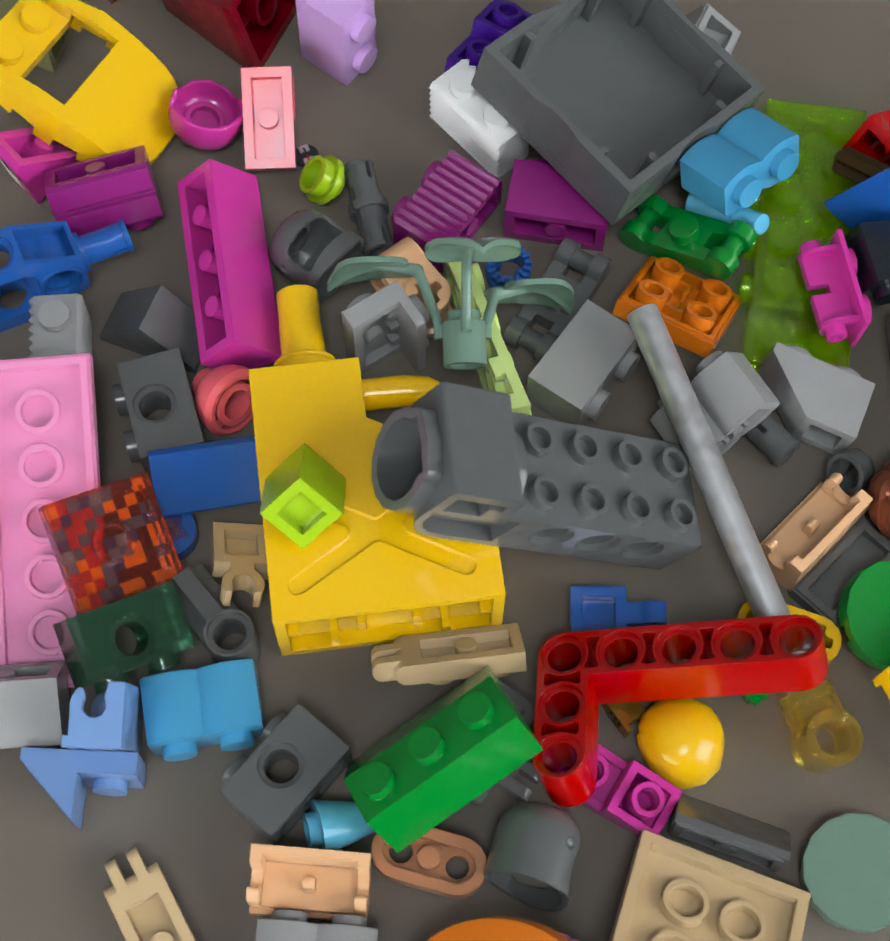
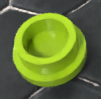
[299,155,345,205]

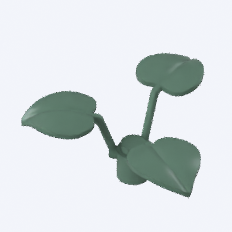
[327,237,575,370]

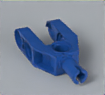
[0,219,134,332]

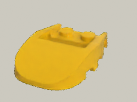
[0,0,178,165]

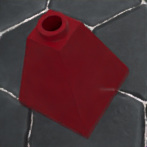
[162,0,297,68]

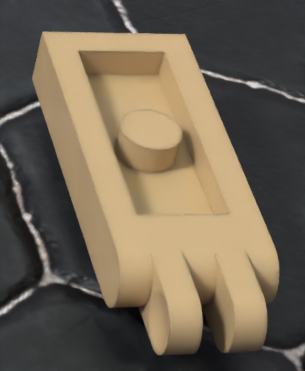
[370,623,527,686]
[103,847,196,941]

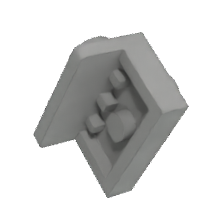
[341,280,429,374]

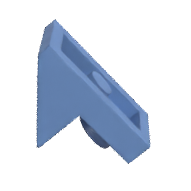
[20,747,147,831]

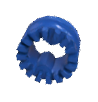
[485,246,532,287]

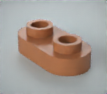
[371,828,487,899]

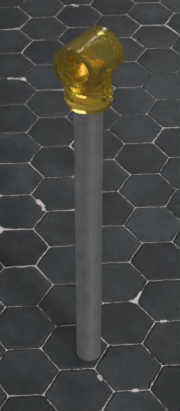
[627,303,863,774]

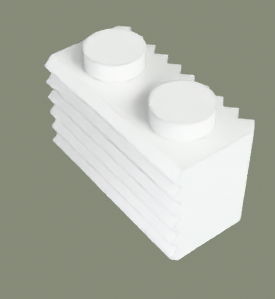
[429,59,529,178]

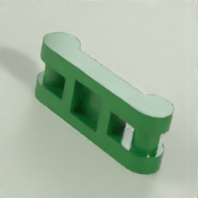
[619,194,758,279]

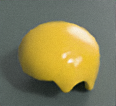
[636,698,725,790]

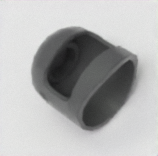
[270,209,364,302]
[484,801,581,912]

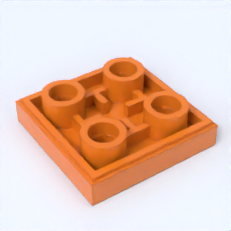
[612,256,744,358]

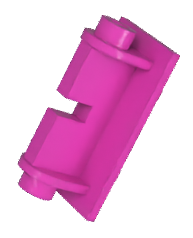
[797,229,872,347]

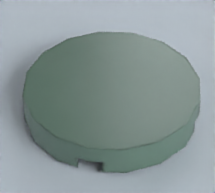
[799,813,890,934]

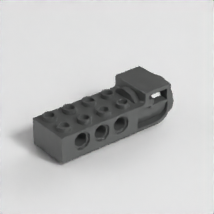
[371,382,702,570]

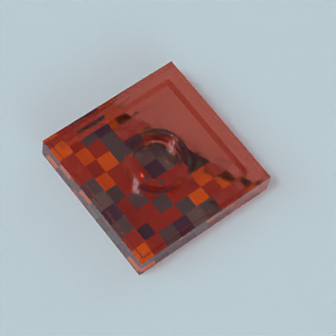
[38,471,183,615]

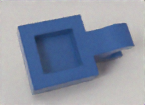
[570,586,667,632]

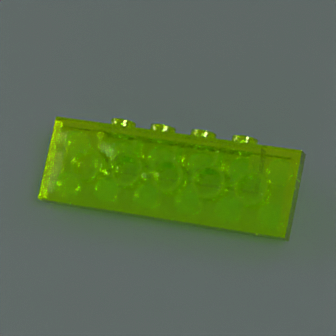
[738,99,866,372]

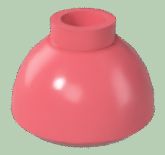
[191,364,253,436]

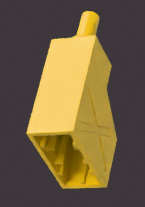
[248,284,506,656]

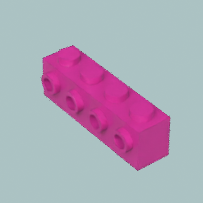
[177,159,281,369]

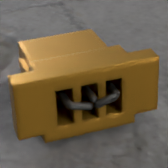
[601,702,646,738]

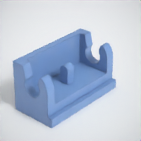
[61,682,144,753]

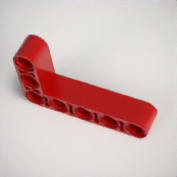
[533,614,829,807]

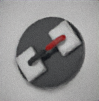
[296,144,319,167]

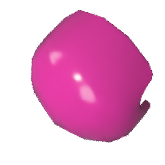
[169,79,243,150]

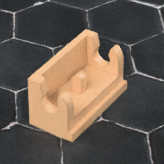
[760,472,873,592]
[246,843,373,922]

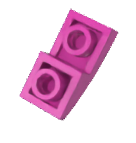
[557,744,683,836]

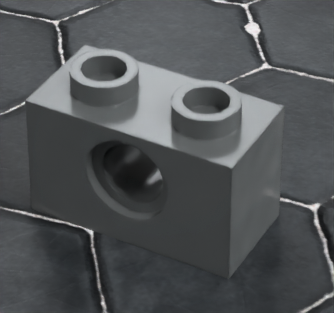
[111,347,205,479]
[219,703,353,846]

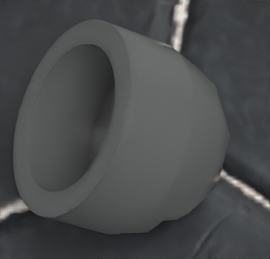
[826,448,875,495]

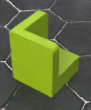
[260,443,346,549]

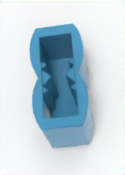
[680,108,799,216]
[139,659,266,762]

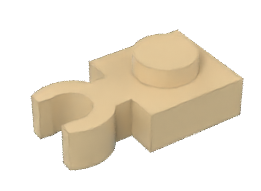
[211,522,268,608]

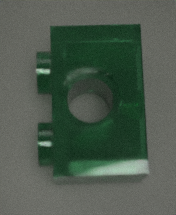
[53,582,195,695]

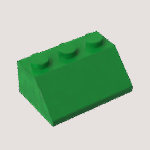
[343,665,543,853]

